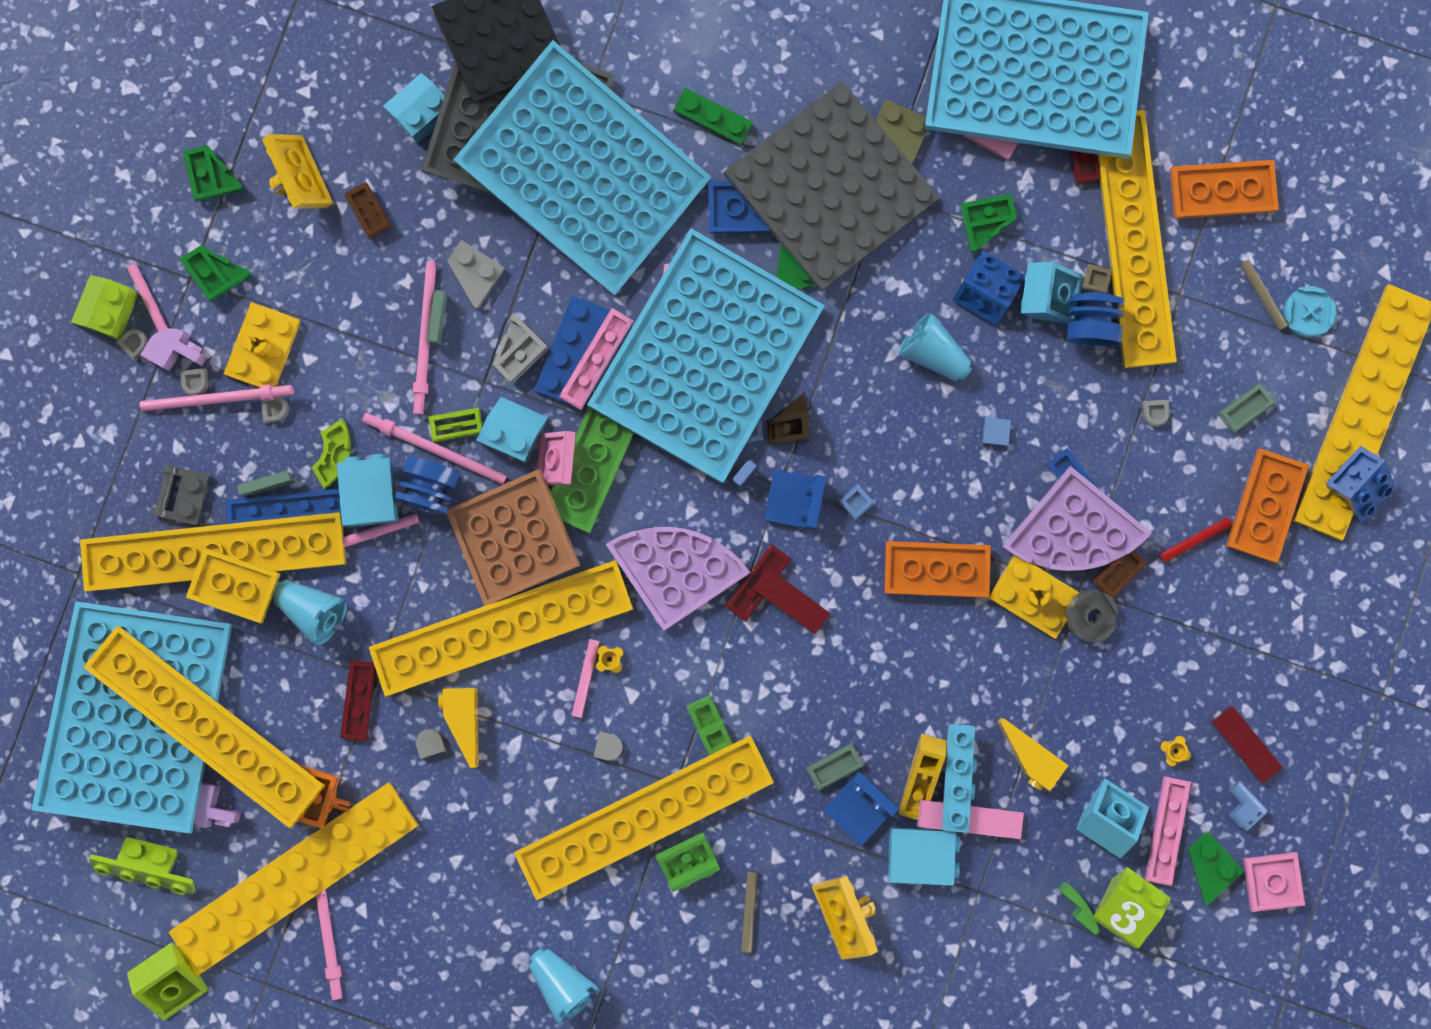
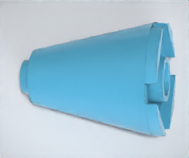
[898,313,972,381]
[272,580,347,645]
[529,948,600,1025]

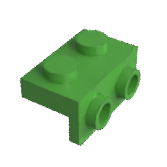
[656,832,720,892]

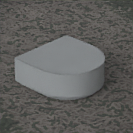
[116,329,149,361]
[180,368,209,396]
[261,397,290,424]
[1141,399,1170,427]
[416,729,447,759]
[593,731,623,760]

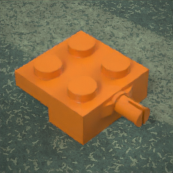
[297,763,351,828]

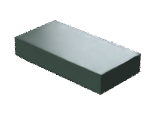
[427,290,448,346]
[1217,383,1276,434]
[237,471,295,497]
[806,743,864,791]

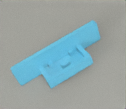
[942,724,977,833]

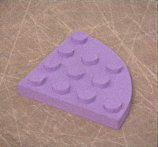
[1002,466,1152,571]
[606,527,750,631]

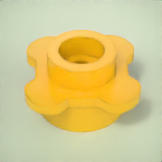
[596,646,623,673]
[1160,736,1191,766]

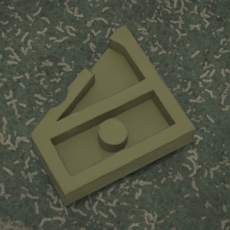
[876,99,927,164]

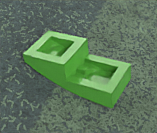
[686,695,733,755]
[1057,882,1099,935]

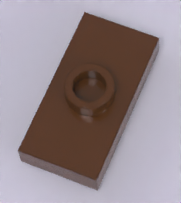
[344,182,392,240]
[1091,550,1147,599]

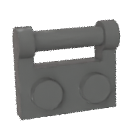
[151,464,211,526]

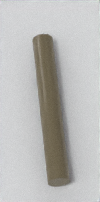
[1240,259,1288,331]
[741,871,758,953]

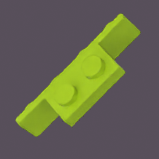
[89,837,195,895]

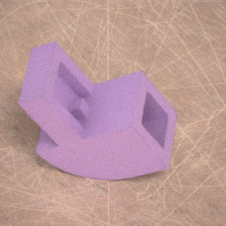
[140,328,207,372]
[194,782,241,828]

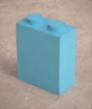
[337,454,399,527]
[888,827,960,886]

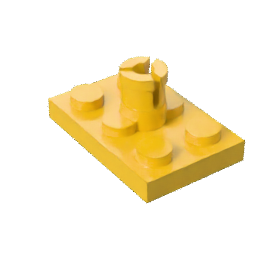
[262,134,333,209]
[223,302,301,388]
[186,548,280,624]
[988,555,1079,639]
[812,876,878,960]

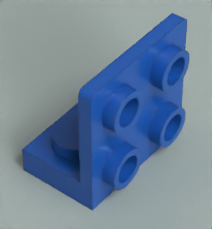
[952,251,1025,326]
[1326,446,1395,523]
[764,470,826,530]
[824,772,899,845]

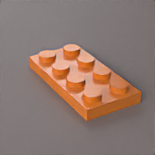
[1170,160,1279,219]
[1225,448,1309,564]
[884,541,991,598]

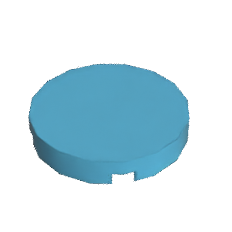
[1283,286,1337,338]

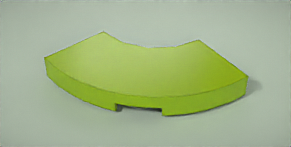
[311,419,351,490]

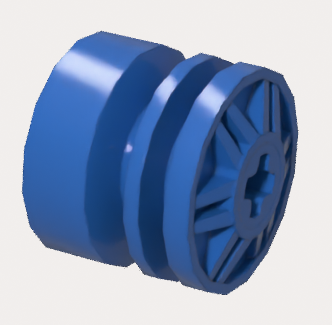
[1067,292,1125,346]
[394,455,460,514]

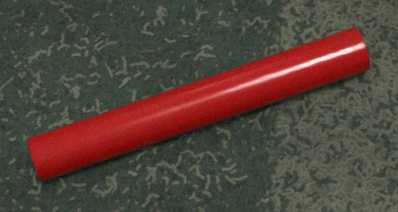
[1159,517,1232,563]

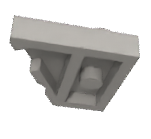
[447,240,505,310]
[493,313,549,384]

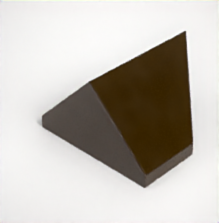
[767,392,810,445]

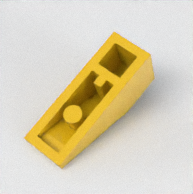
[438,688,479,768]
[997,718,1068,792]
[898,734,947,820]

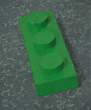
[673,88,753,147]

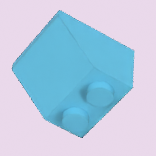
[383,73,445,144]
[1021,262,1083,324]
[477,397,548,465]
[1076,779,1149,859]

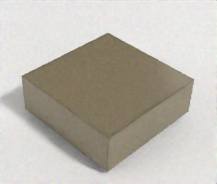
[1081,264,1112,293]

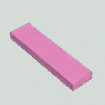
[559,308,634,410]
[1144,776,1191,886]
[917,800,1024,839]

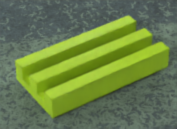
[428,408,483,443]

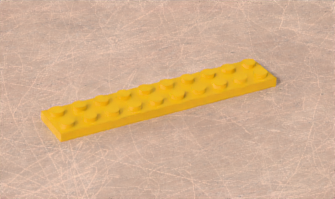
[1097,110,1177,369]
[1292,284,1431,541]
[80,512,346,592]
[369,560,633,697]
[83,625,325,829]
[514,735,774,900]
[169,782,419,976]

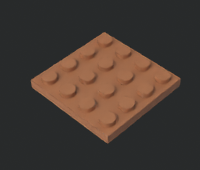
[447,469,580,606]

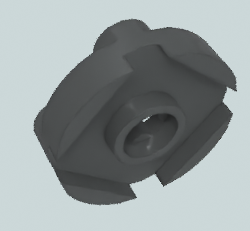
[1064,589,1118,642]

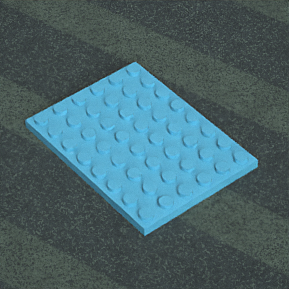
[924,0,1149,159]
[453,40,711,296]
[587,228,825,484]
[31,601,232,834]

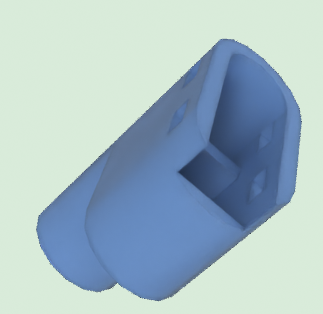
[1228,781,1268,831]

